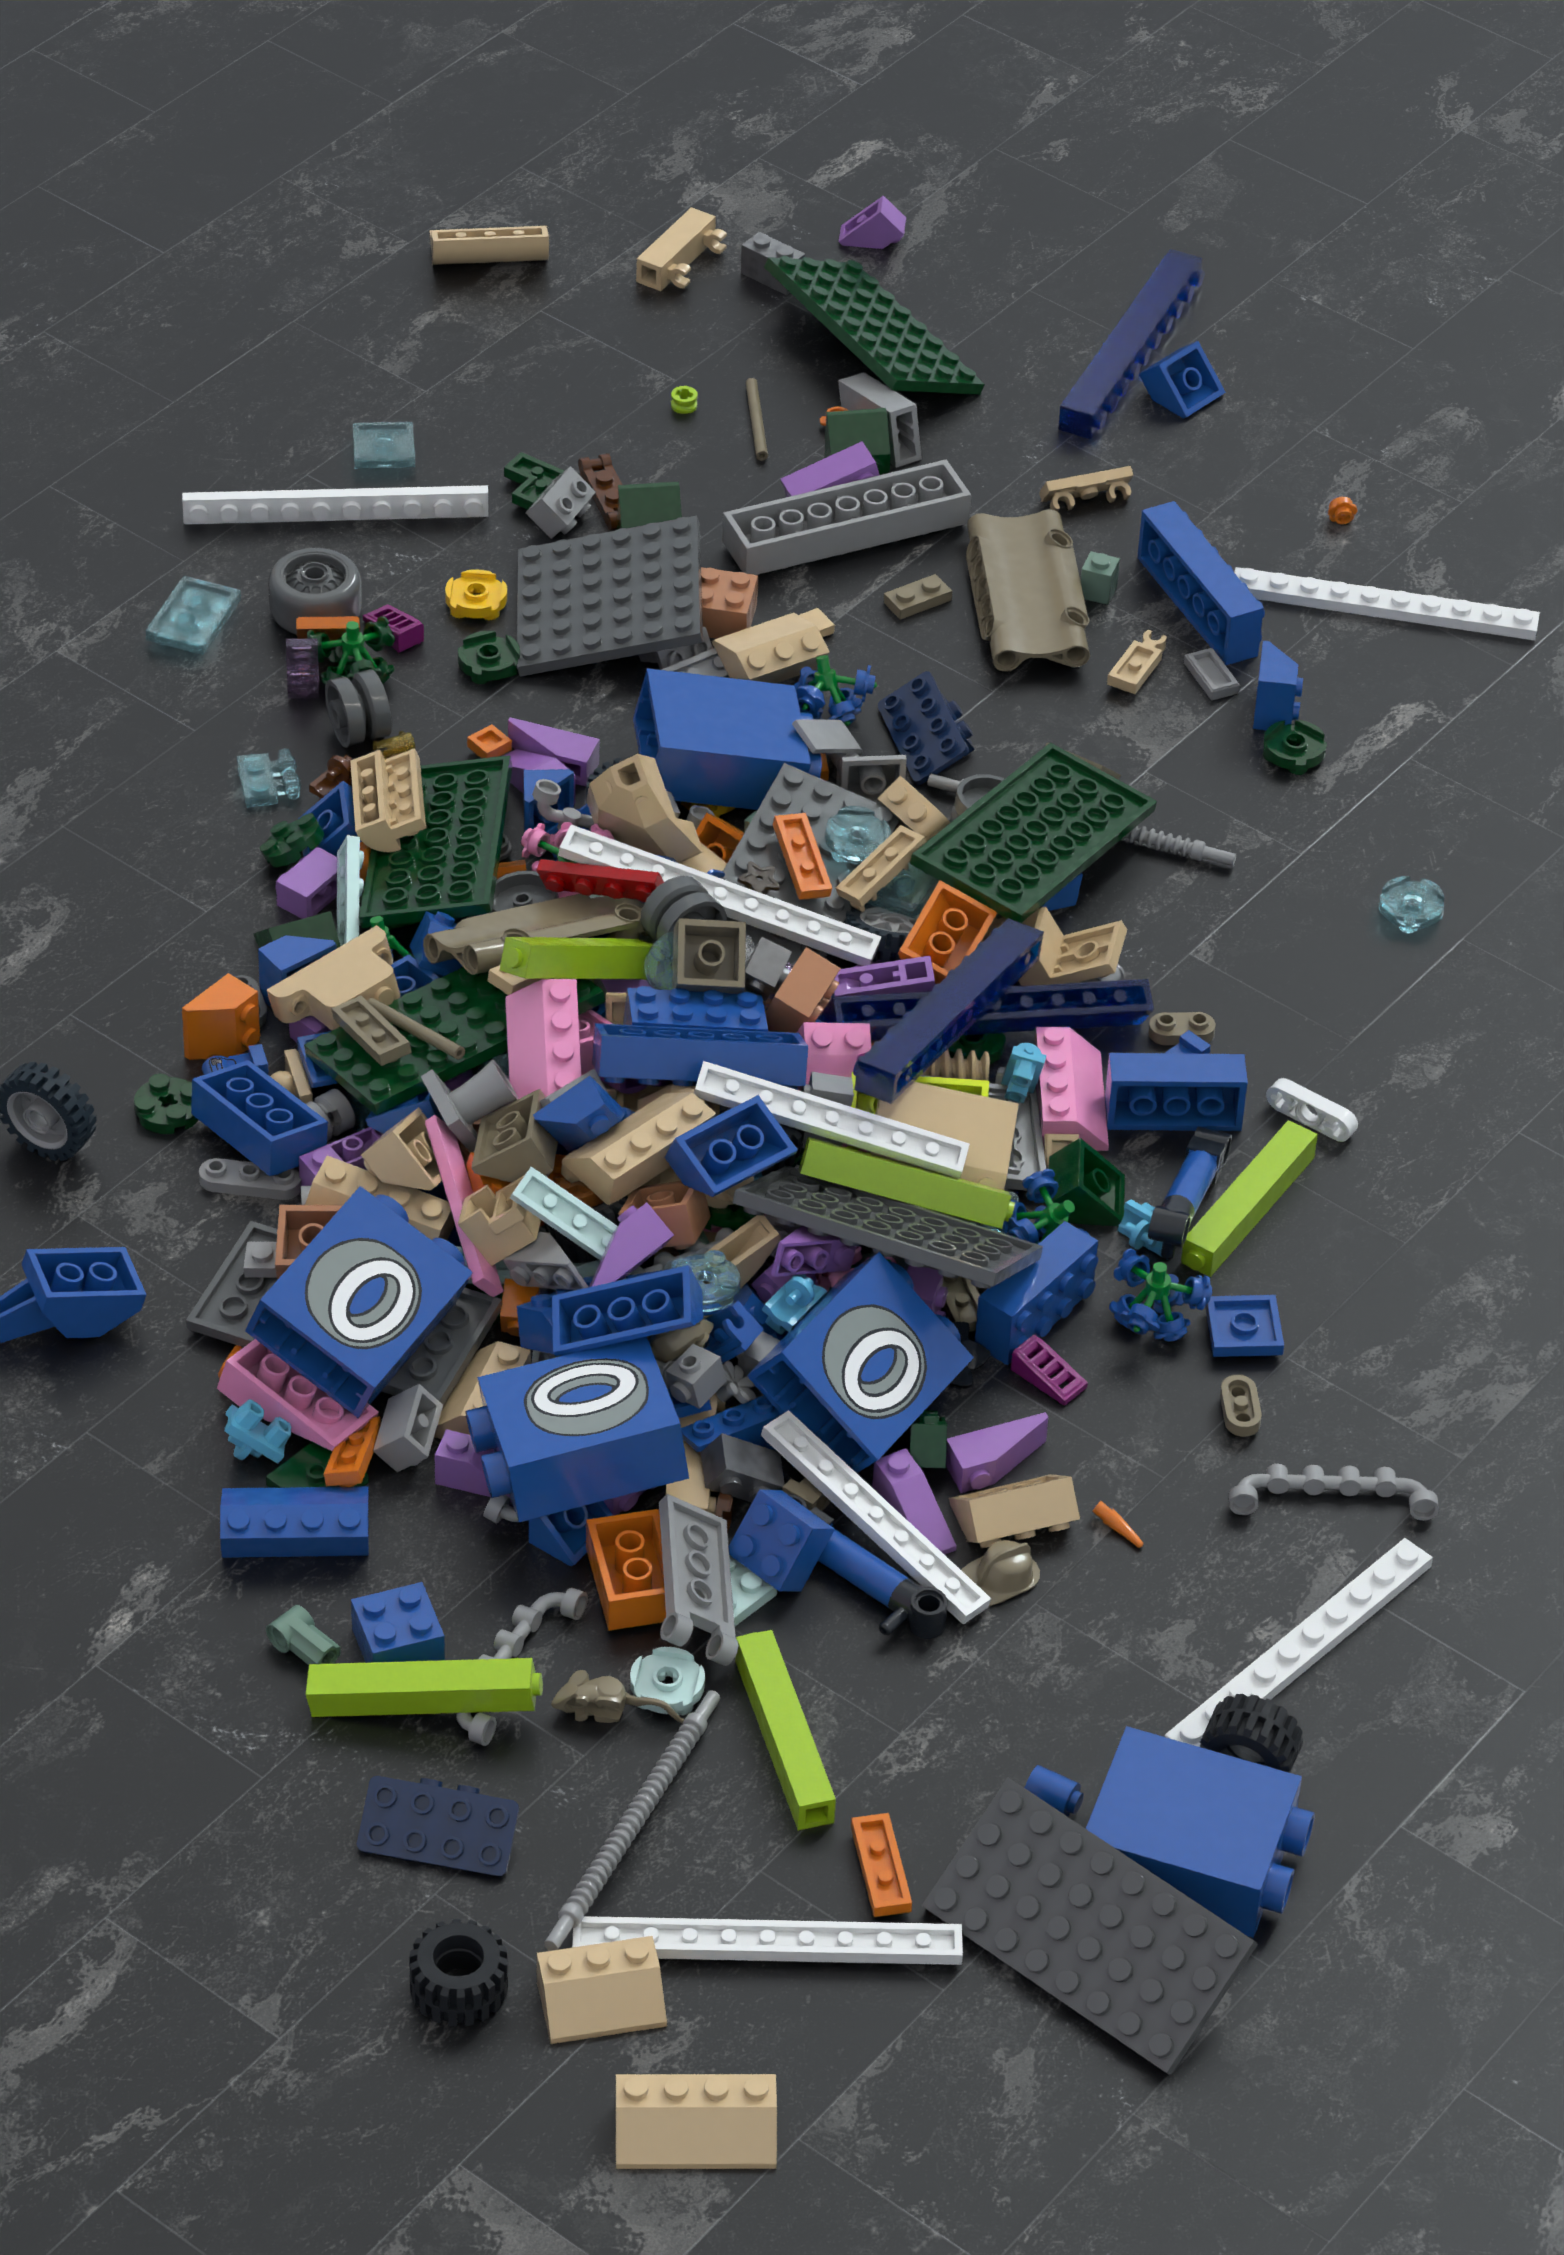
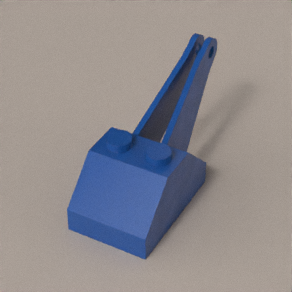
[0,1247,146,1343]

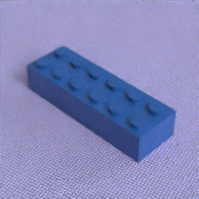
[1137,501,1265,665]
[592,1023,808,1090]

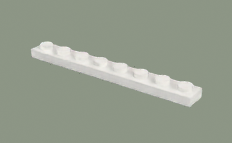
[694,1061,970,1179]
[761,1410,991,1624]

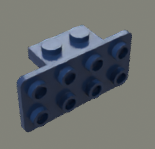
[878,671,975,785]
[357,1776,520,1877]

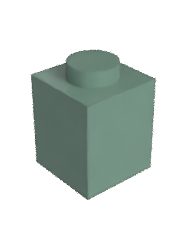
[1081,551,1120,605]

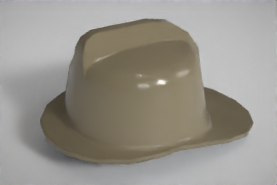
[961,1540,1040,1606]

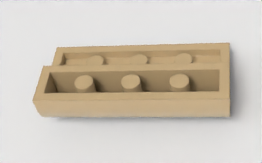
[430,226,549,265]
[350,748,426,852]

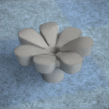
[716,1361,756,1404]

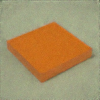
[296,616,360,643]

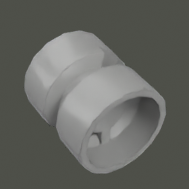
[305,1089,355,1142]

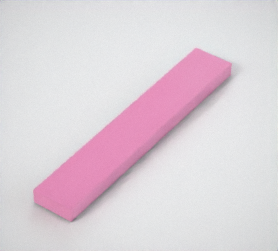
[425,1115,503,1297]

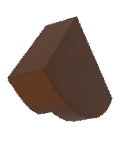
[714,1493,733,1533]

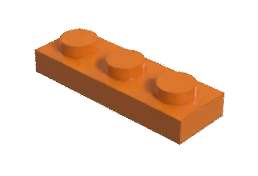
[773,813,833,900]
[323,1417,381,1487]
[851,1813,912,1917]

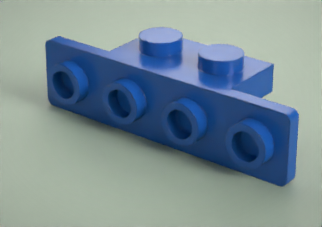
[681,1396,781,1452]

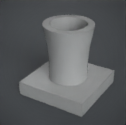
[421,1059,519,1152]

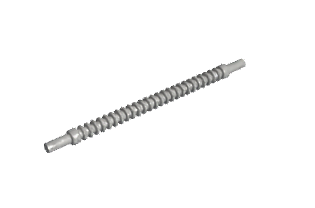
[928,774,1236,866]
[544,1690,721,1951]

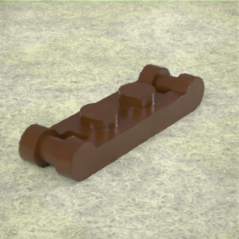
[578,453,623,530]

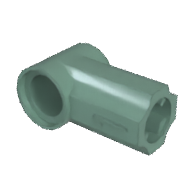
[266,1605,341,1665]

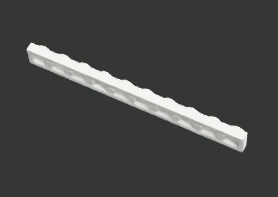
[182,485,488,524]
[1234,567,1540,641]
[558,825,881,966]
[1165,1538,1433,1747]
[572,1916,963,1965]

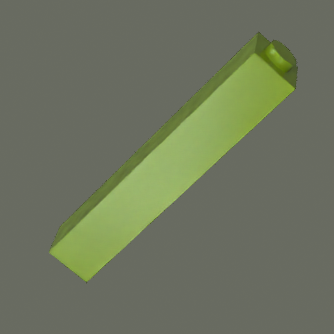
[499,937,661,979]
[1181,1120,1318,1277]
[798,1137,1015,1229]
[735,1630,836,1831]
[306,1658,543,1717]

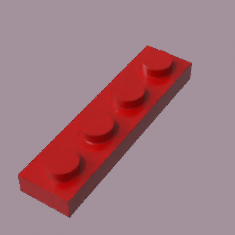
[536,859,664,902]

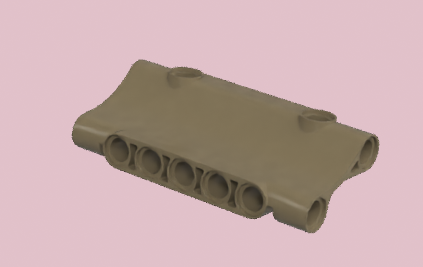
[966,509,1090,671]
[423,894,649,975]

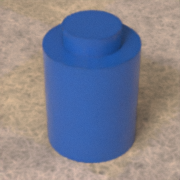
[1025,1765,1084,1817]

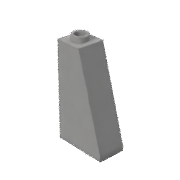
[838,373,922,468]

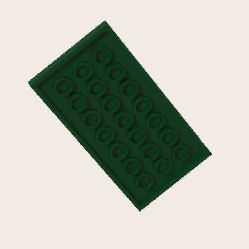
[764,256,985,394]
[910,742,1157,925]
[359,755,513,928]
[304,966,605,1116]

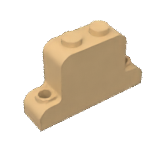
[877,776,950,842]
[267,925,401,1031]

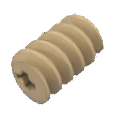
[921,1046,990,1080]

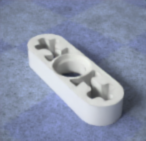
[1266,1078,1358,1142]

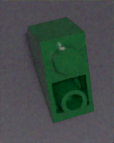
[908,1410,947,1468]

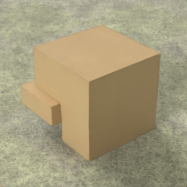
[458,1175,541,1266]

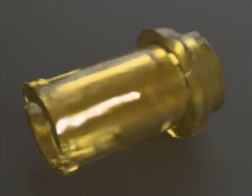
[373,731,416,759]

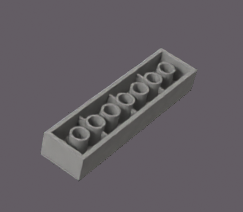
[722,459,971,575]

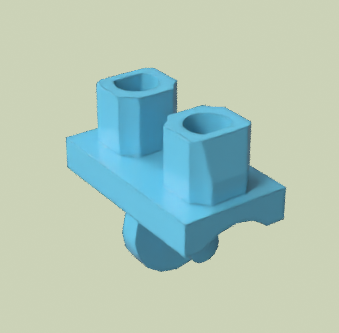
[1001,1043,1046,1103]
[1117,1199,1168,1260]
[762,1274,827,1334]
[225,1399,291,1464]

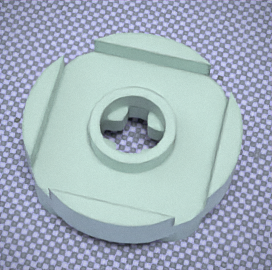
[630,1647,705,1715]

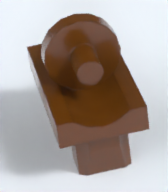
[309,755,353,800]

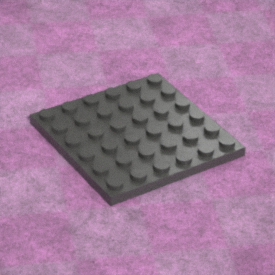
[517,515,703,677]

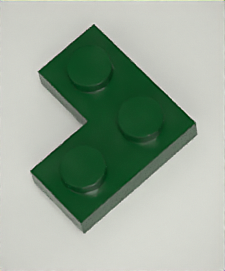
[504,452,565,510]

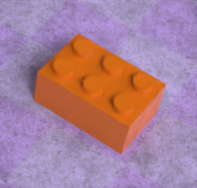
[586,1509,666,1631]

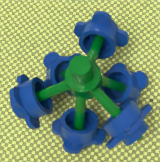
[794,655,877,726]
[1002,1169,1089,1244]
[1109,1248,1212,1341]

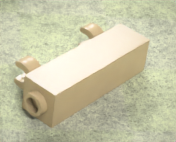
[636,207,727,291]

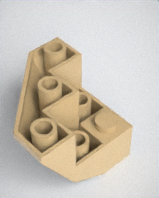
[586,754,704,863]

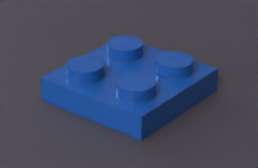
[1205,1295,1284,1357]

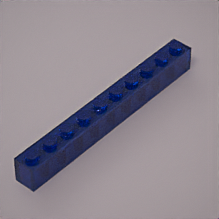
[1058,249,1205,439]
[853,918,1044,1104]
[822,979,1154,1041]

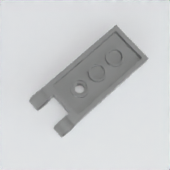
[659,1494,738,1666]

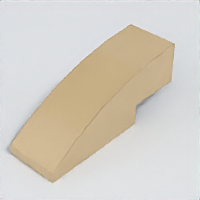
[693,1215,781,1318]

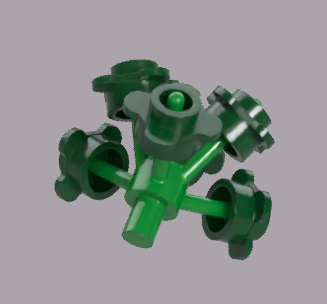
[305,616,395,687]

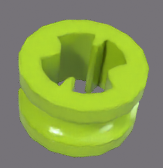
[671,386,698,414]

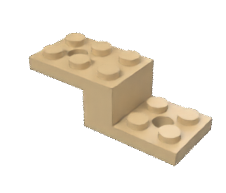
[961,907,1127,995]

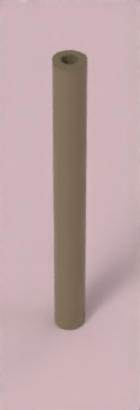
[746,378,768,461]
[367,998,465,1060]

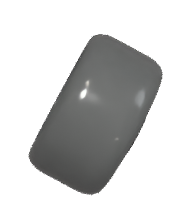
[268,548,362,635]

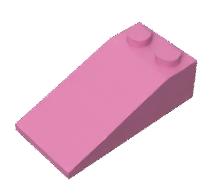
[797,1022,872,1153]
[217,1339,379,1451]

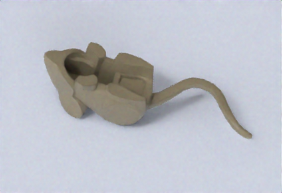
[649,1319,714,1363]
[551,1670,684,1724]

